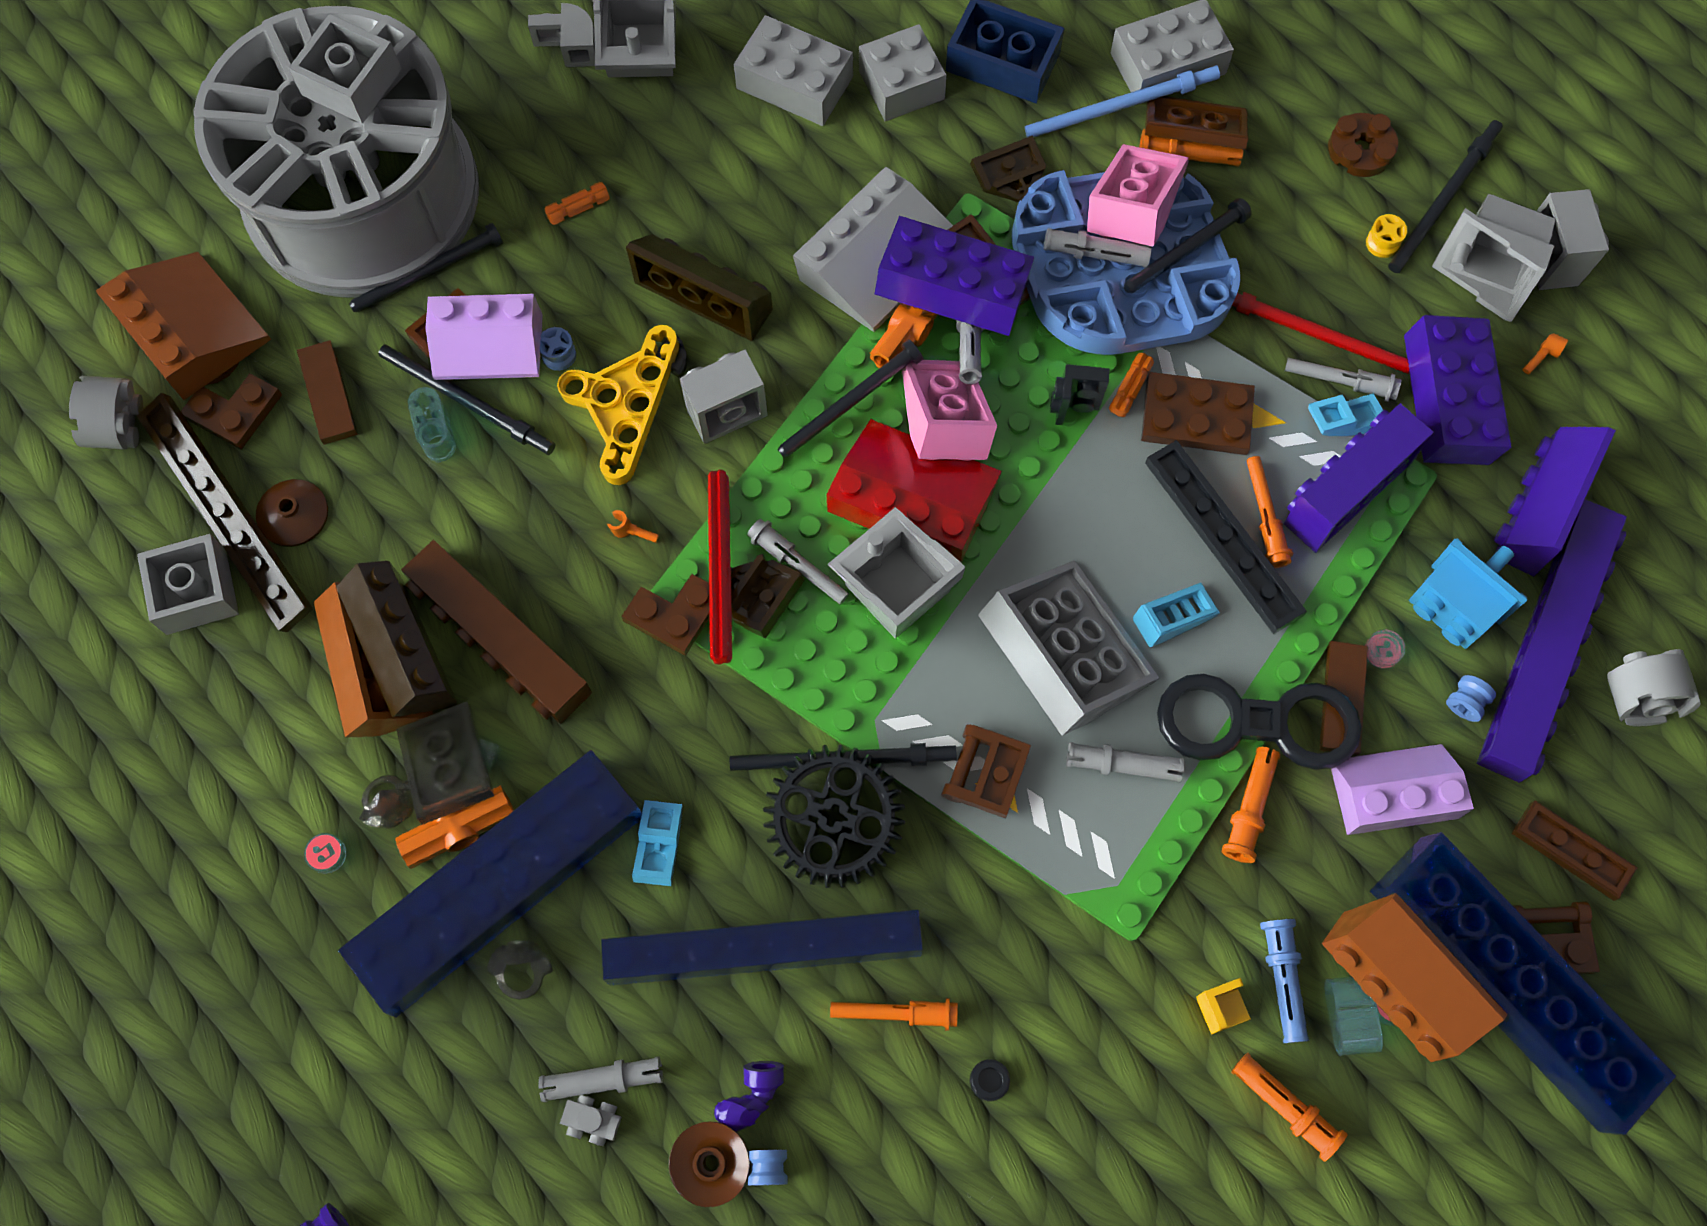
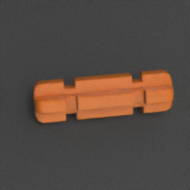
[544,182,610,225]
[1109,352,1154,417]

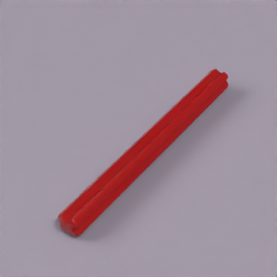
[708,469,733,665]

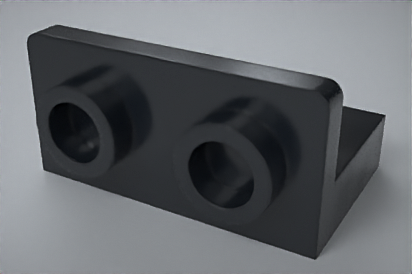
[1050,364,1110,426]

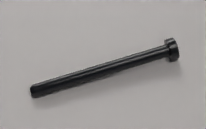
[1124,198,1252,293]
[349,223,504,312]
[778,339,924,457]

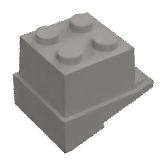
[593,0,676,77]
[1432,193,1556,322]
[828,507,965,639]

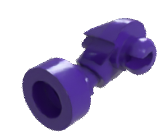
[714,1061,784,1132]

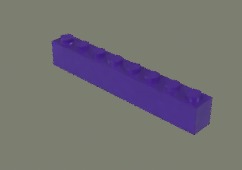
[1476,499,1627,783]

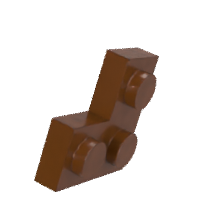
[181,373,282,450]
[621,574,709,656]

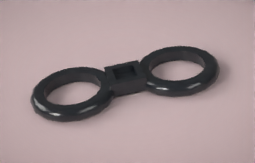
[1157,673,1362,770]

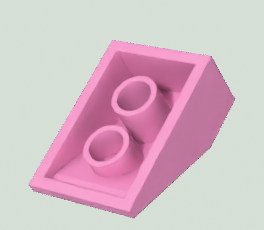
[1087,144,1189,246]
[902,360,997,461]

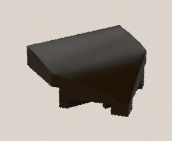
[970,136,1047,202]
[731,554,805,639]

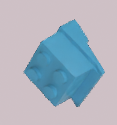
[1409,538,1528,650]

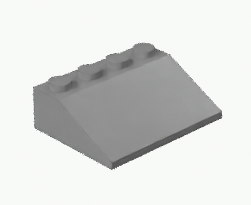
[793,167,953,332]
[978,560,1159,736]

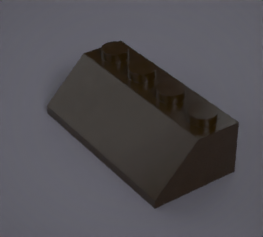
[626,234,773,341]
[336,561,458,718]

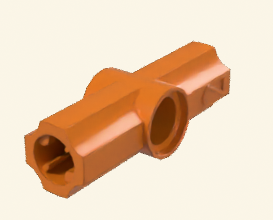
[870,303,938,368]
[395,785,516,869]

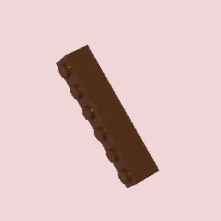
[401,539,592,724]

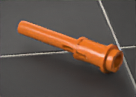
[1247,456,1294,568]
[830,998,958,1031]

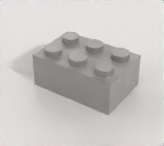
[1110,0,1234,92]
[734,15,853,126]

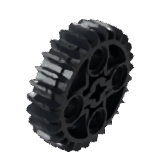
[763,745,906,888]

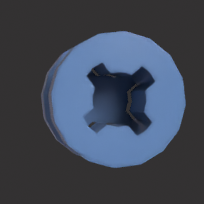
[540,327,576,371]
[1446,675,1496,722]
[747,1150,788,1186]

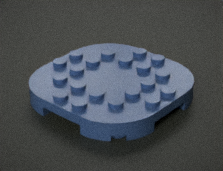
[1012,170,1240,355]

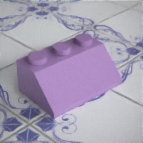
[426,294,542,380]
[1331,744,1474,835]

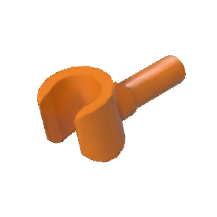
[1522,333,1568,375]
[607,510,659,543]

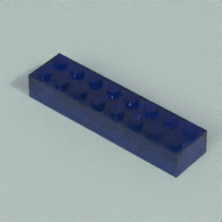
[338,750,642,1017]
[1370,832,1676,1135]

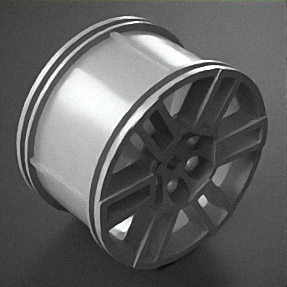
[194,6,479,298]

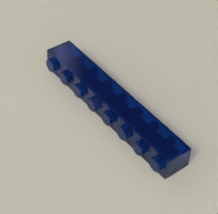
[601,910,923,986]

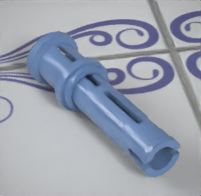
[1260,919,1310,1043]

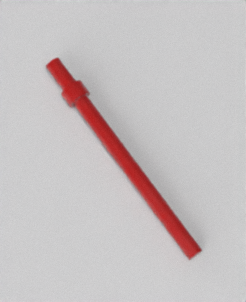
[1232,292,1409,374]

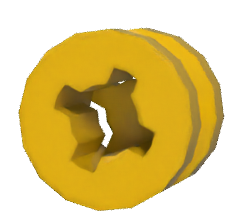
[1366,214,1407,258]

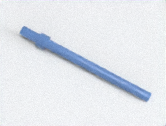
[1025,65,1220,137]

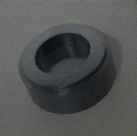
[969,1059,1010,1102]

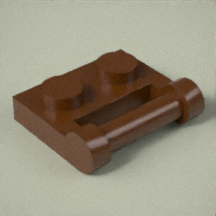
[941,724,1031,819]
[1505,901,1600,978]

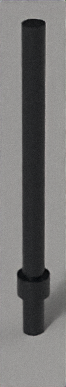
[1388,120,1503,273]
[378,344,556,455]
[729,743,957,771]

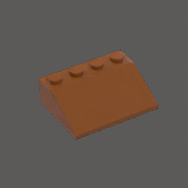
[95,252,271,400]

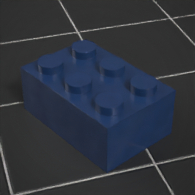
[946,0,1065,104]

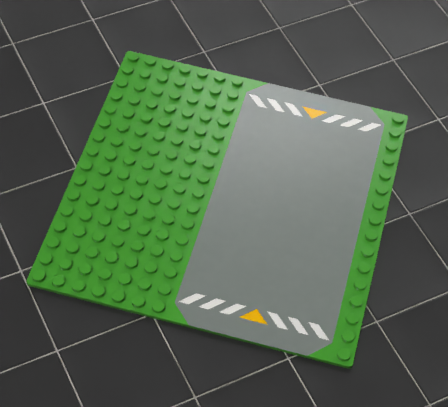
[651,193,1437,941]

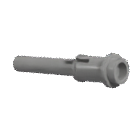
[1285,357,1402,402]
[747,519,849,605]

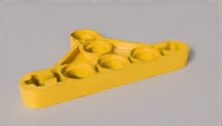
[557,325,679,485]

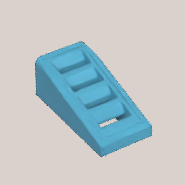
[1133,583,1220,647]

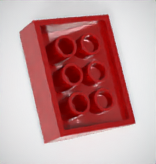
[826,419,1002,563]

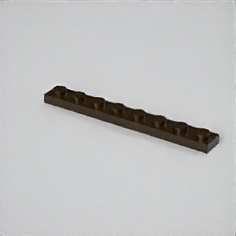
[137,393,313,632]

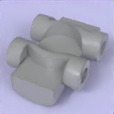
[560,1095,622,1147]

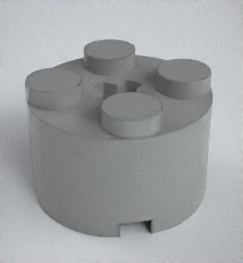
[69,376,143,449]
[1607,649,1701,726]

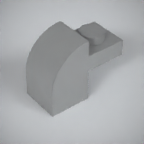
[528,3,595,67]

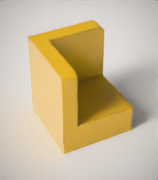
[1196,978,1251,1035]

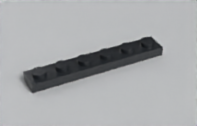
[1145,440,1307,634]

